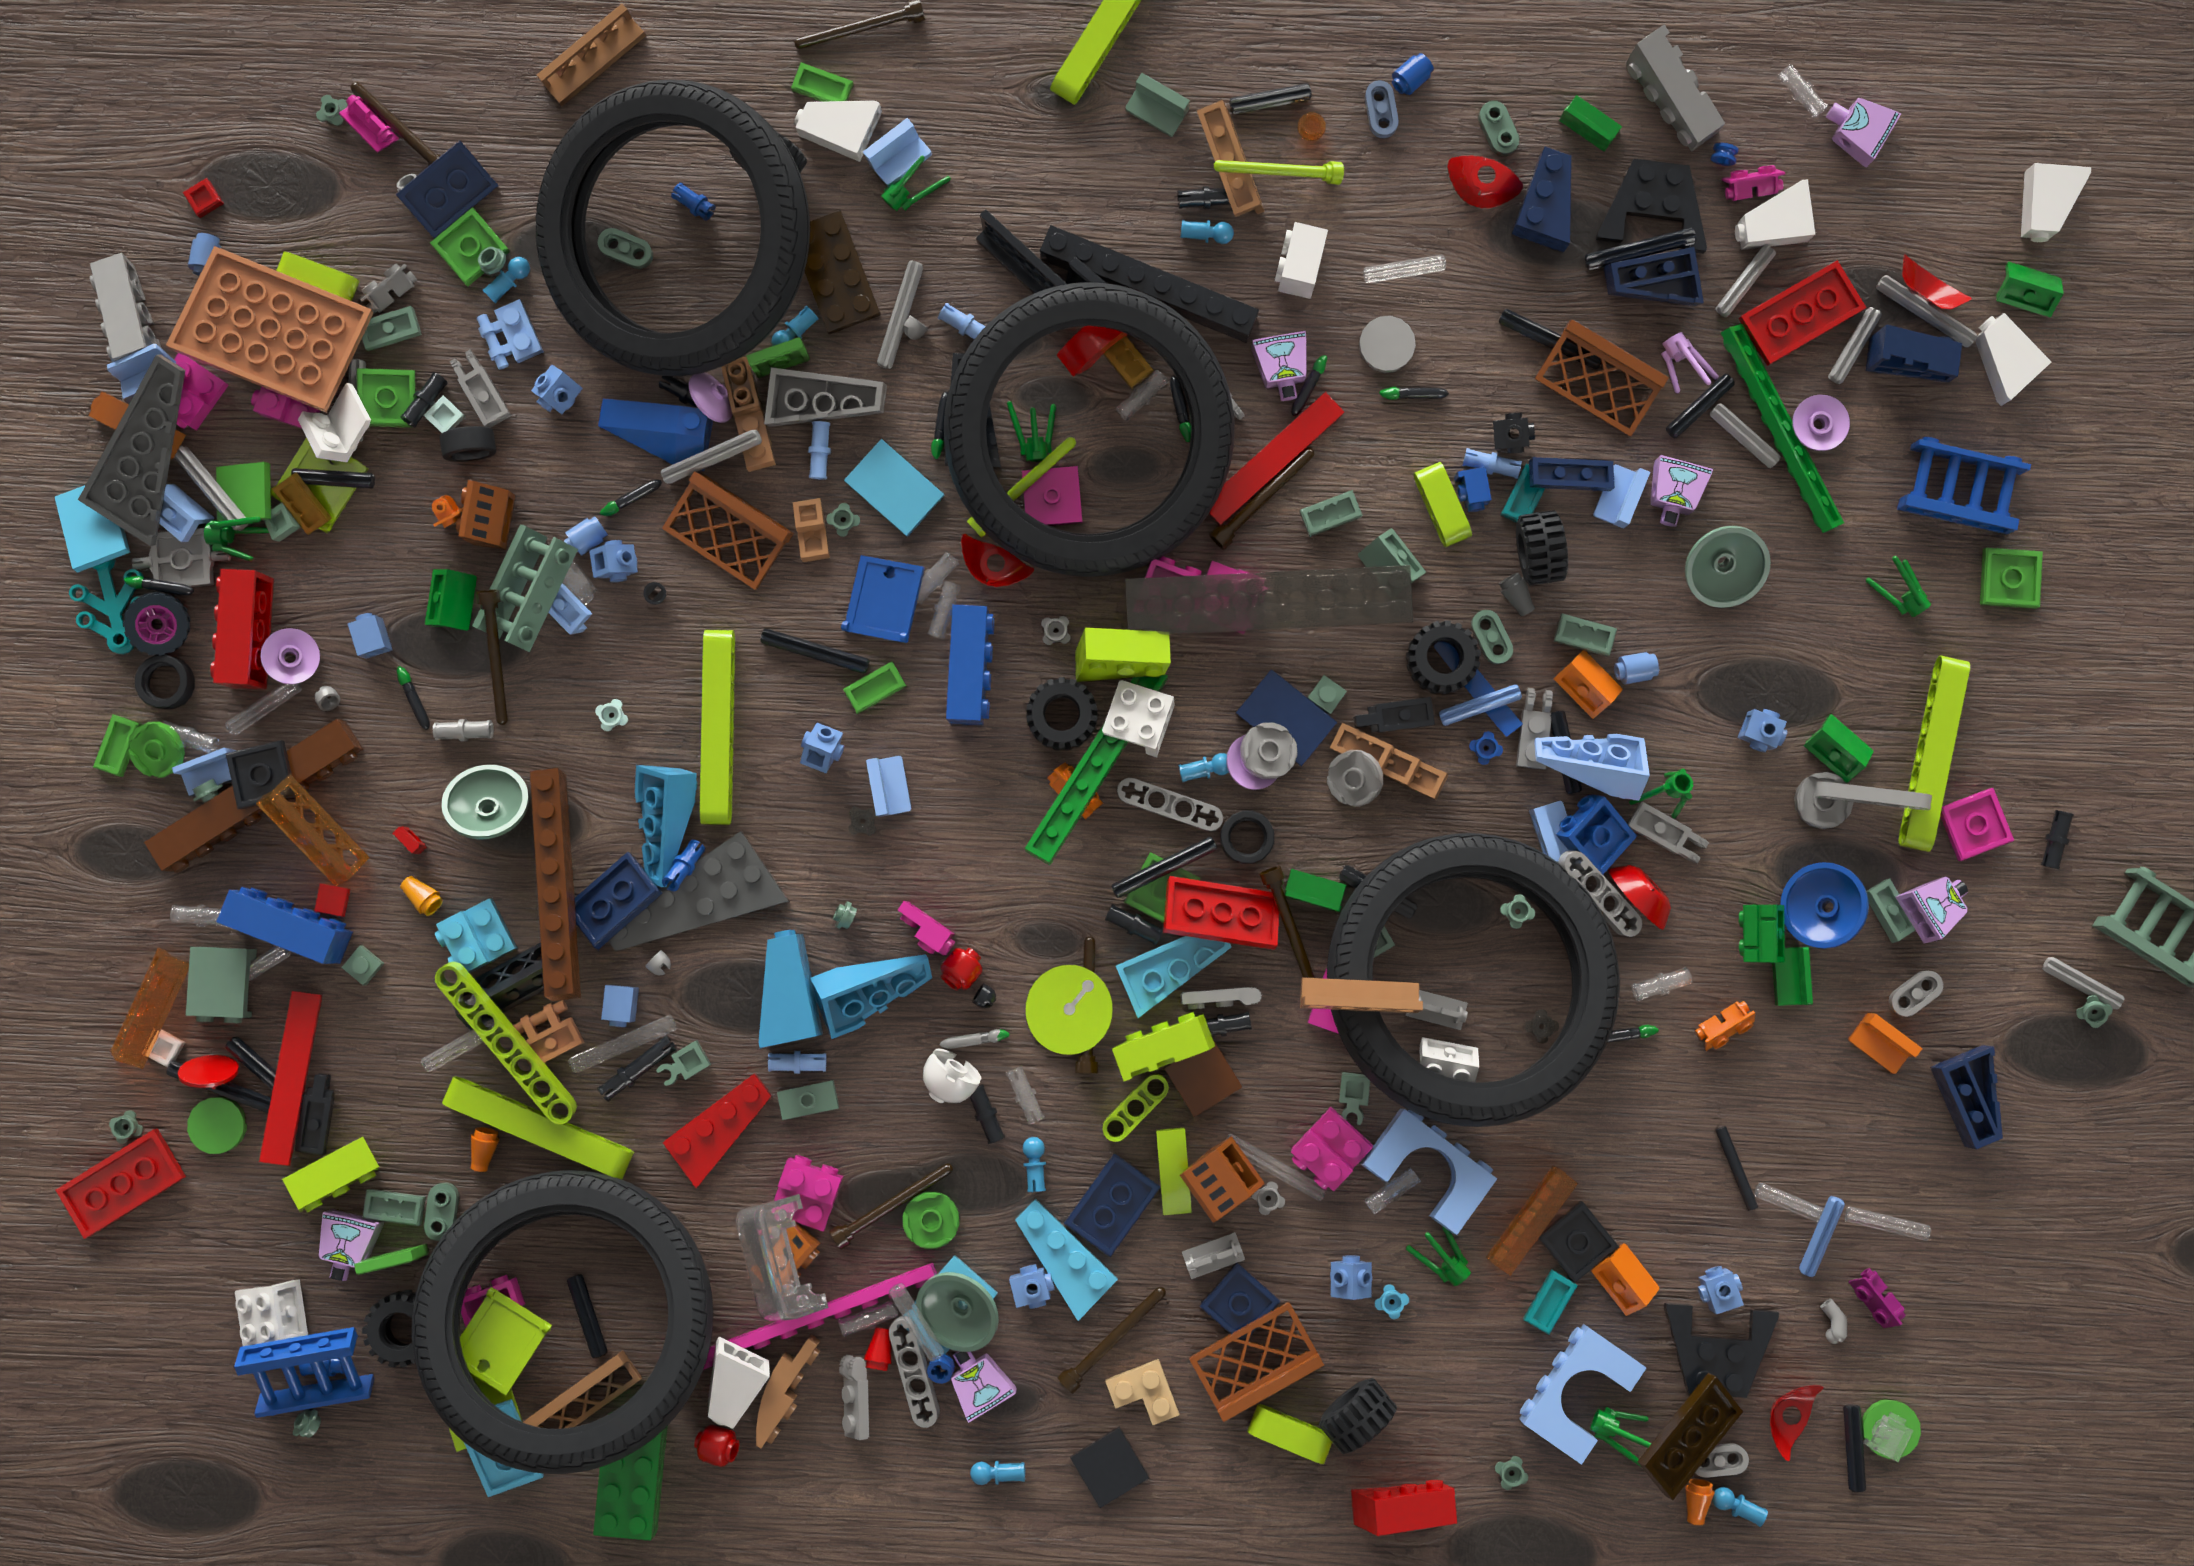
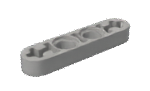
[1117,778,1223,831]
[1815,782,1932,810]
[1558,851,1642,937]
[889,1316,940,1428]

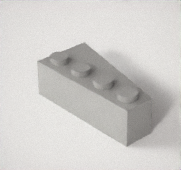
[1626,24,1725,151]
[90,253,162,362]
[764,368,887,427]

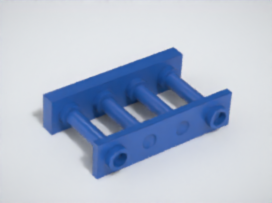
[1897,437,2031,535]
[234,1327,374,1418]

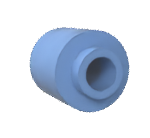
[188,233,222,276]
[564,517,608,556]
[1614,652,1659,685]

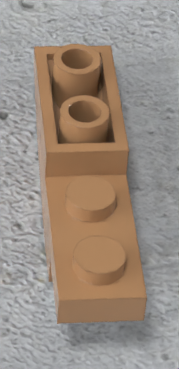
[721,357,776,472]
[756,1334,820,1449]

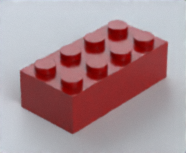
[210,569,274,690]

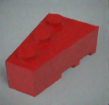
[1351,1480,1457,1536]

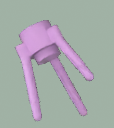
[1661,332,1719,393]

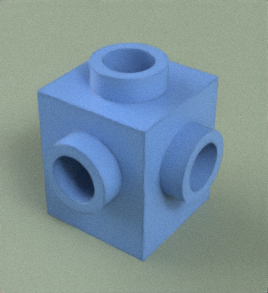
[531,365,583,414]
[590,540,638,582]
[1738,709,1787,752]
[800,723,844,773]
[1330,1255,1372,1300]
[1009,1264,1055,1309]
[1697,1266,1744,1315]

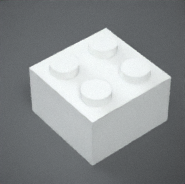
[1275,222,1328,299]

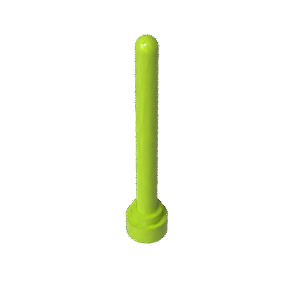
[1214,160,1344,185]
[967,437,1076,538]

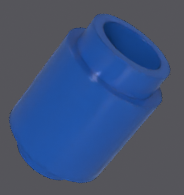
[1392,53,1434,95]

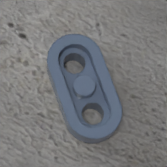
[1365,80,1399,138]

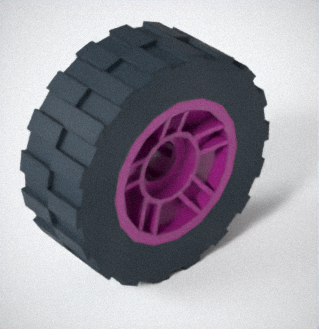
[123,592,191,656]

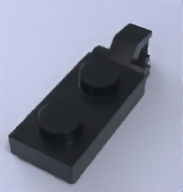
[1354,697,1435,733]
[294,1073,335,1155]

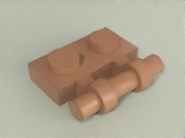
[513,1000,585,1068]

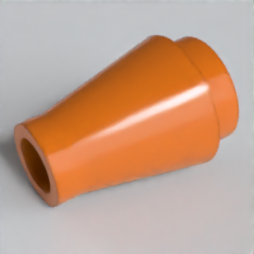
[470,1127,500,1172]
[1685,1478,1715,1525]

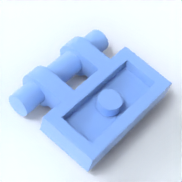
[477,299,544,370]

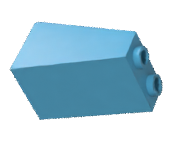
[758,929,823,1048]

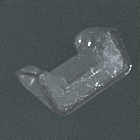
[736,1194,828,1321]

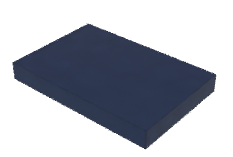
[396,140,499,239]
[1235,669,1337,766]
[574,852,662,950]
[1064,1153,1161,1257]

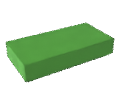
[791,62,854,102]
[843,661,907,714]
[93,714,143,777]

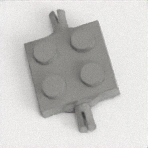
[132,528,231,587]

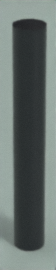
[1715,1126,1759,1211]

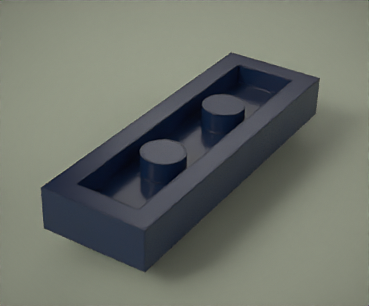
[1529,457,1615,491]

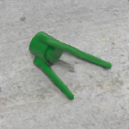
[881,155,951,212]
[1007,401,1056,462]
[204,517,269,561]
[1866,556,1931,617]
[1629,769,1693,819]
[1406,1226,1471,1286]
[1590,1407,1652,1467]

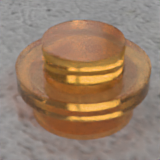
[1298,112,1326,141]

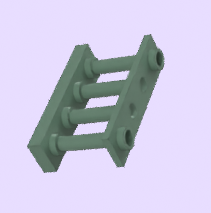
[472,524,578,652]
[2092,866,2194,988]

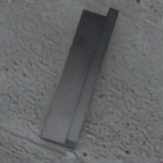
[454,942,544,1031]

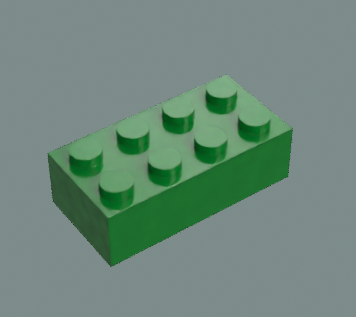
[593,1411,668,1541]

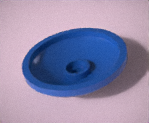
[1780,862,1869,949]

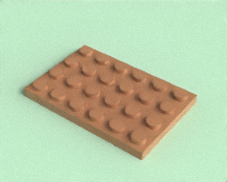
[166,246,374,413]

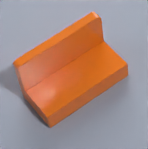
[1553,650,1623,719]
[1848,1013,1923,1074]
[1591,1243,1659,1316]

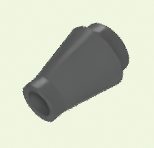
[1499,573,1535,617]

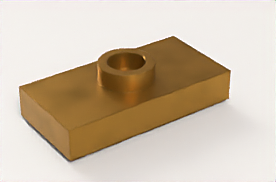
[1103,336,1154,390]
[272,472,332,535]

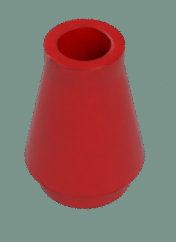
[864,1327,892,1371]

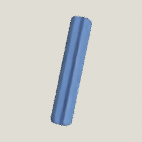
[1439,685,1522,726]
[1799,1196,1845,1277]

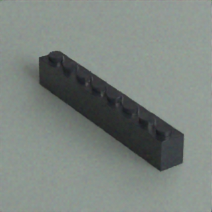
[1040,225,1259,343]

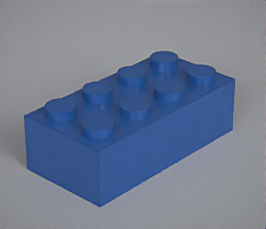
[946,604,995,725]
[216,887,353,964]

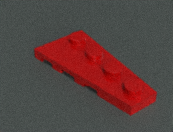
[662,1073,772,1188]

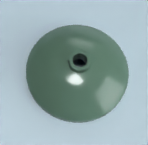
[1685,526,1771,608]
[442,765,529,839]
[916,1272,999,1352]

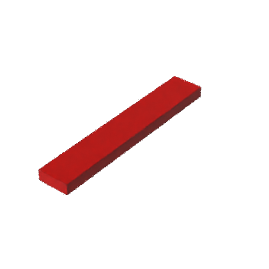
[1209,392,1344,527]
[259,991,322,1166]

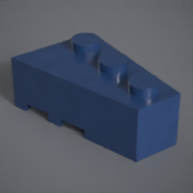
[1511,146,1572,252]
[1604,247,1704,306]
[1865,324,1962,382]
[1930,1045,2003,1149]

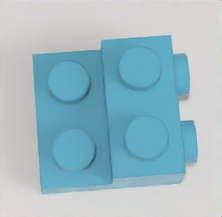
[435,898,518,973]

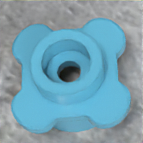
[1375,1284,1409,1319]

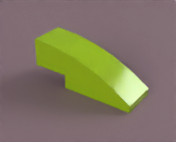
[1156,1127,1192,1215]

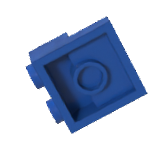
[1556,794,1637,875]

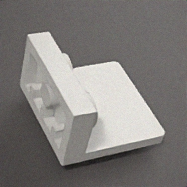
[298,383,371,462]
[1102,680,1175,757]
[1420,1037,1479,1082]
[235,1279,308,1346]

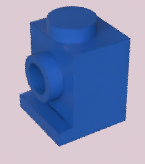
[1454,467,1491,512]

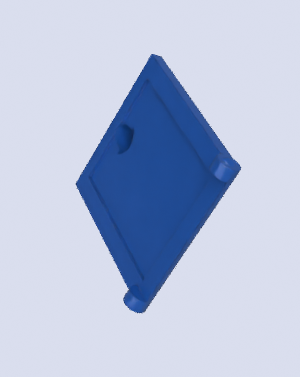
[841,555,925,643]

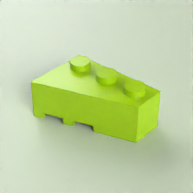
[1075,628,1171,682]
[1112,1012,1215,1081]
[282,1137,379,1213]

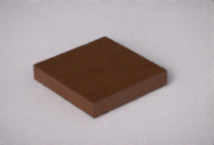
[1164,1040,1242,1117]

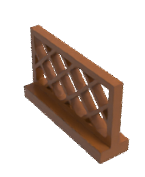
[1534,319,1669,437]
[662,471,794,590]
[1189,1301,1324,1422]

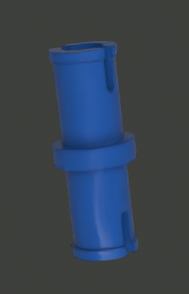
[662,840,705,891]

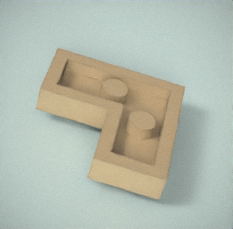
[1105,1359,1180,1425]

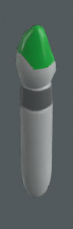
[940,1029,1009,1049]

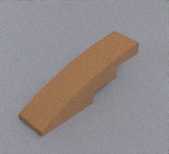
[1330,723,1449,801]

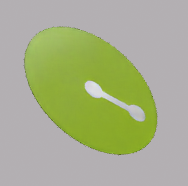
[1026,965,1113,1055]

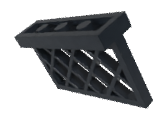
[976,209,1066,294]

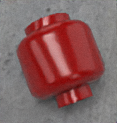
[940,948,982,991]
[694,1424,740,1467]

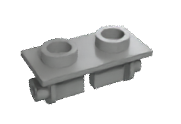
[360,263,417,314]
[1405,990,1468,1030]
[1182,1232,1245,1279]

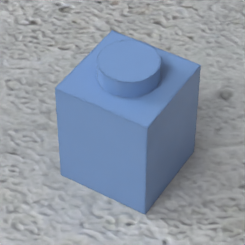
[348,613,392,659]
[601,985,639,1027]

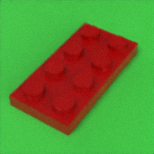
[1738,260,1867,366]
[1163,876,1279,950]
[55,1129,186,1239]

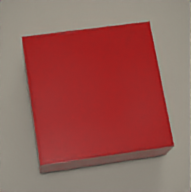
[183,178,224,218]
[392,826,427,854]
[314,883,351,917]

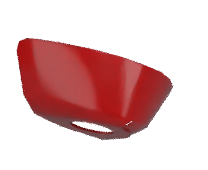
[1448,155,1523,208]
[1902,254,1972,309]
[961,533,1034,587]
[1608,865,1671,930]
[1770,1385,1824,1461]

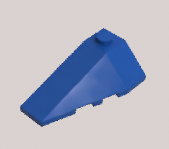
[598,399,713,472]

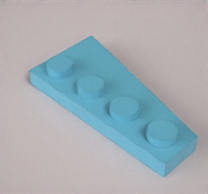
[1116,936,1231,1018]
[1015,1198,1118,1321]

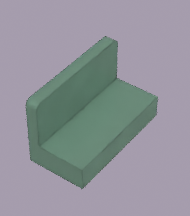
[1125,73,1190,137]
[1358,528,1426,598]

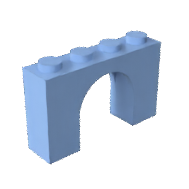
[1360,1109,1497,1235]
[1519,1324,1646,1465]

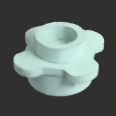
[595,699,628,731]

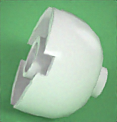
[923,1049,981,1103]

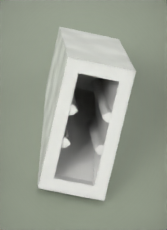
[794,101,882,162]
[2021,163,2091,242]
[1735,179,1815,250]
[1975,313,2051,406]
[708,1337,770,1429]

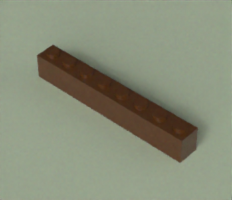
[144,719,363,873]
[530,768,581,1001]

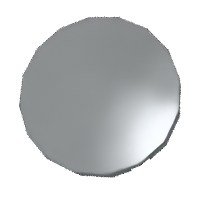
[1359,316,1416,373]
[1240,723,1297,779]
[1327,750,1383,807]
[1794,772,1854,829]

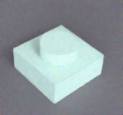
[424,396,466,433]

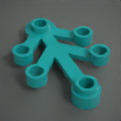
[69,559,144,654]

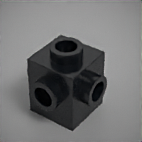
[1493,412,1535,454]

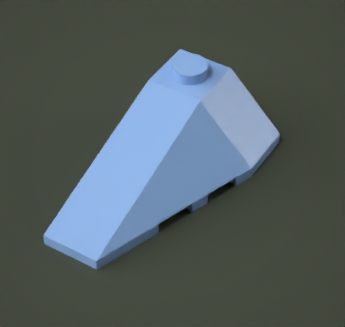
[1534,734,1650,801]

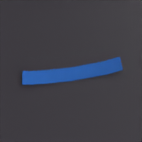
[1434,641,1523,737]

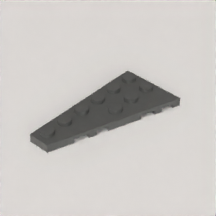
[78,354,186,546]
[609,831,789,951]

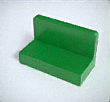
[1559,95,1622,152]
[1996,262,2064,318]
[425,569,477,631]
[1804,714,1874,783]
[1284,869,1346,912]
[1772,947,1813,1006]

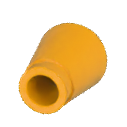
[400,876,443,916]

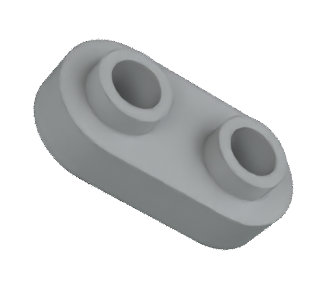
[1889,971,1943,1017]
[1695,1443,1749,1478]

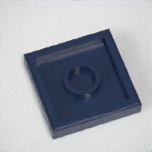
[1199,1263,1280,1345]

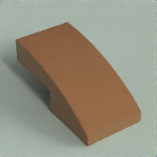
[793,498,830,562]

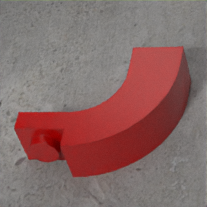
[1057,326,1128,377]

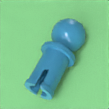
[1180,220,1234,244]
[483,257,530,304]
[771,306,819,346]
[1178,753,1229,782]
[1022,1137,1046,1192]
[970,1461,1025,1485]
[1712,1487,1768,1527]

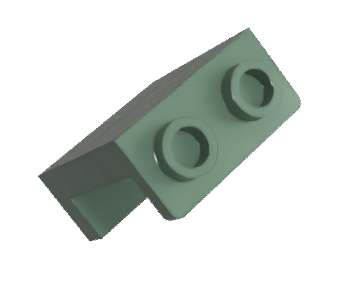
[186,947,257,1023]

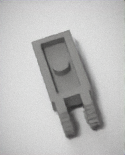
[450,349,512,428]
[1516,688,1553,770]
[1628,801,1709,864]
[1180,987,1262,1009]
[839,1355,869,1440]

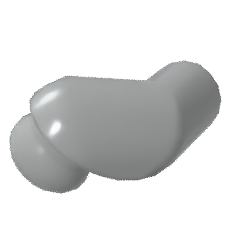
[1820,1299,1847,1344]

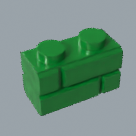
[1739,905,1785,962]

